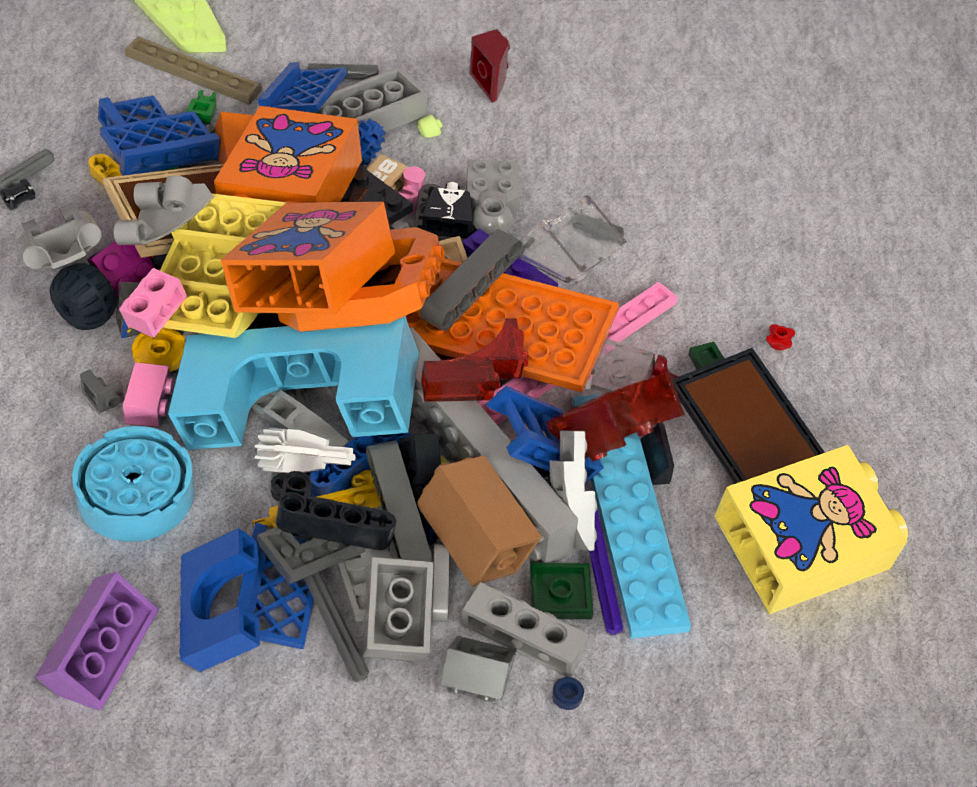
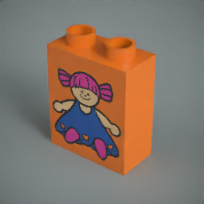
[214,106,362,203]
[221,202,395,314]

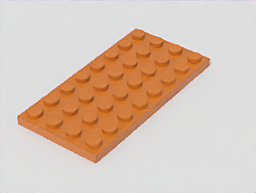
[405,258,619,393]

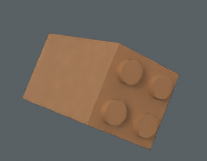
[416,455,542,587]

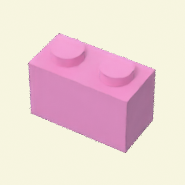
[123,363,174,427]

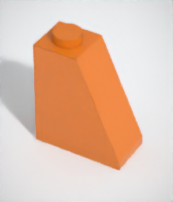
[215,111,254,164]

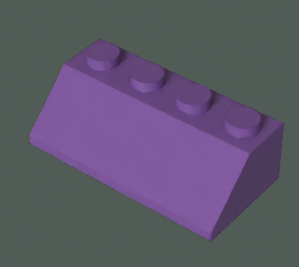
[35,572,159,710]

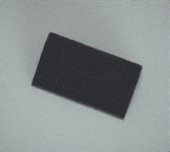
[640,422,674,485]

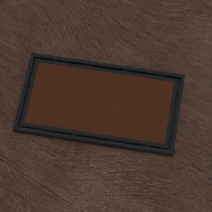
[668,348,825,484]

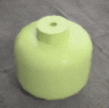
[417,115,443,138]

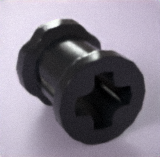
[0,178,35,210]

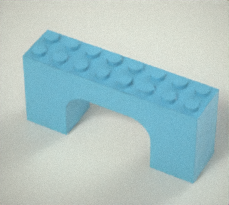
[168,316,419,450]

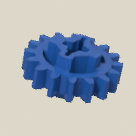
[358,119,385,167]

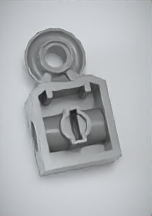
[466,159,519,234]

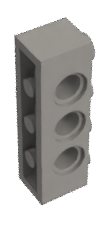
[462,582,589,677]

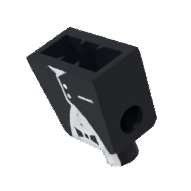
[422,182,473,239]

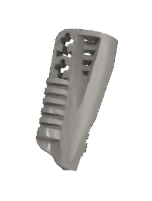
[18,203,101,269]

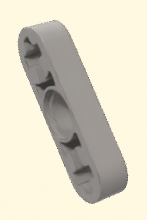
[432,544,449,622]

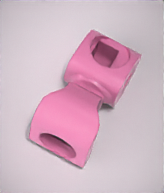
[397,167,425,215]

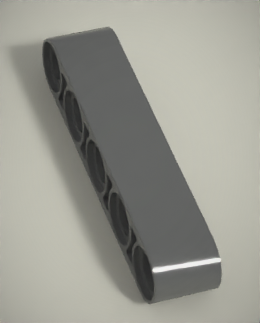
[419,229,523,331]
[366,440,434,571]

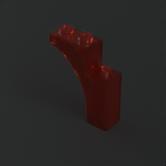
[421,318,529,402]

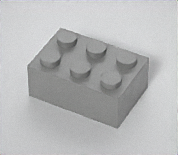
[362,557,434,662]

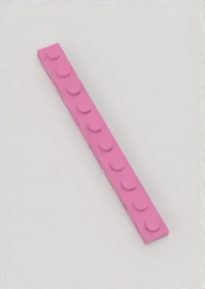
[478,282,678,425]

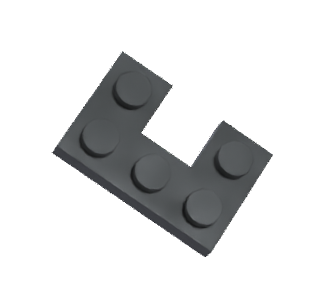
[257,527,366,584]

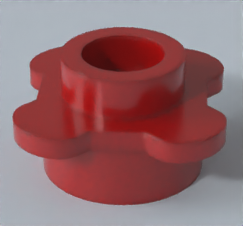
[766,324,795,350]

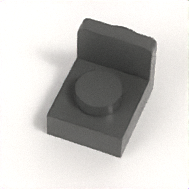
[80,369,124,414]

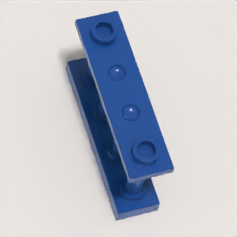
[486,385,604,485]

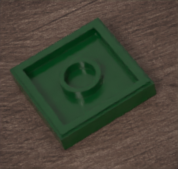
[529,563,593,619]

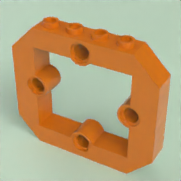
[278,227,445,332]

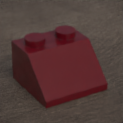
[469,29,510,103]

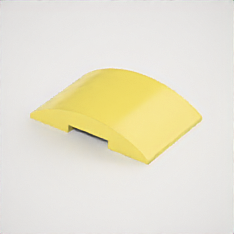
[160,194,286,338]

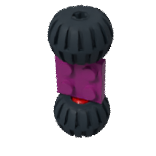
[49,234,173,330]

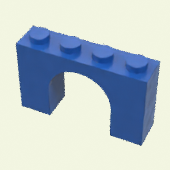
[179,528,260,672]

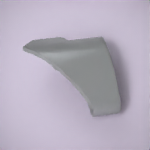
[113,175,214,245]

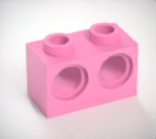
[119,268,187,338]

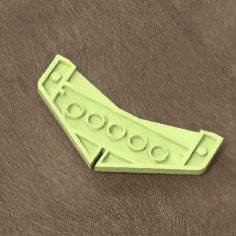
[134,0,226,53]

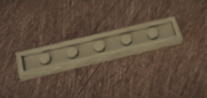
[125,36,262,105]

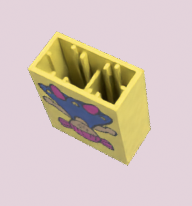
[714,445,908,614]

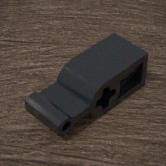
[400,434,441,509]

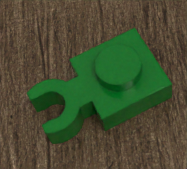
[186,90,216,124]

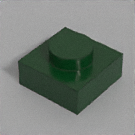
[688,342,724,369]

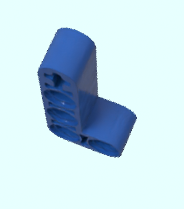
[310,433,410,497]

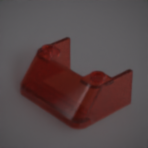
[545,372,685,462]

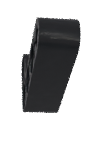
[276,471,396,551]

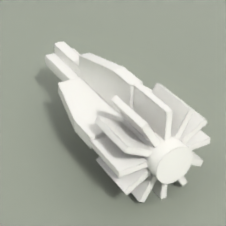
[255,428,355,473]

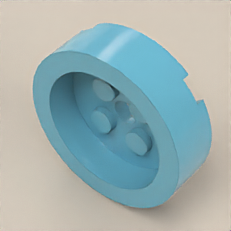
[72,426,194,542]

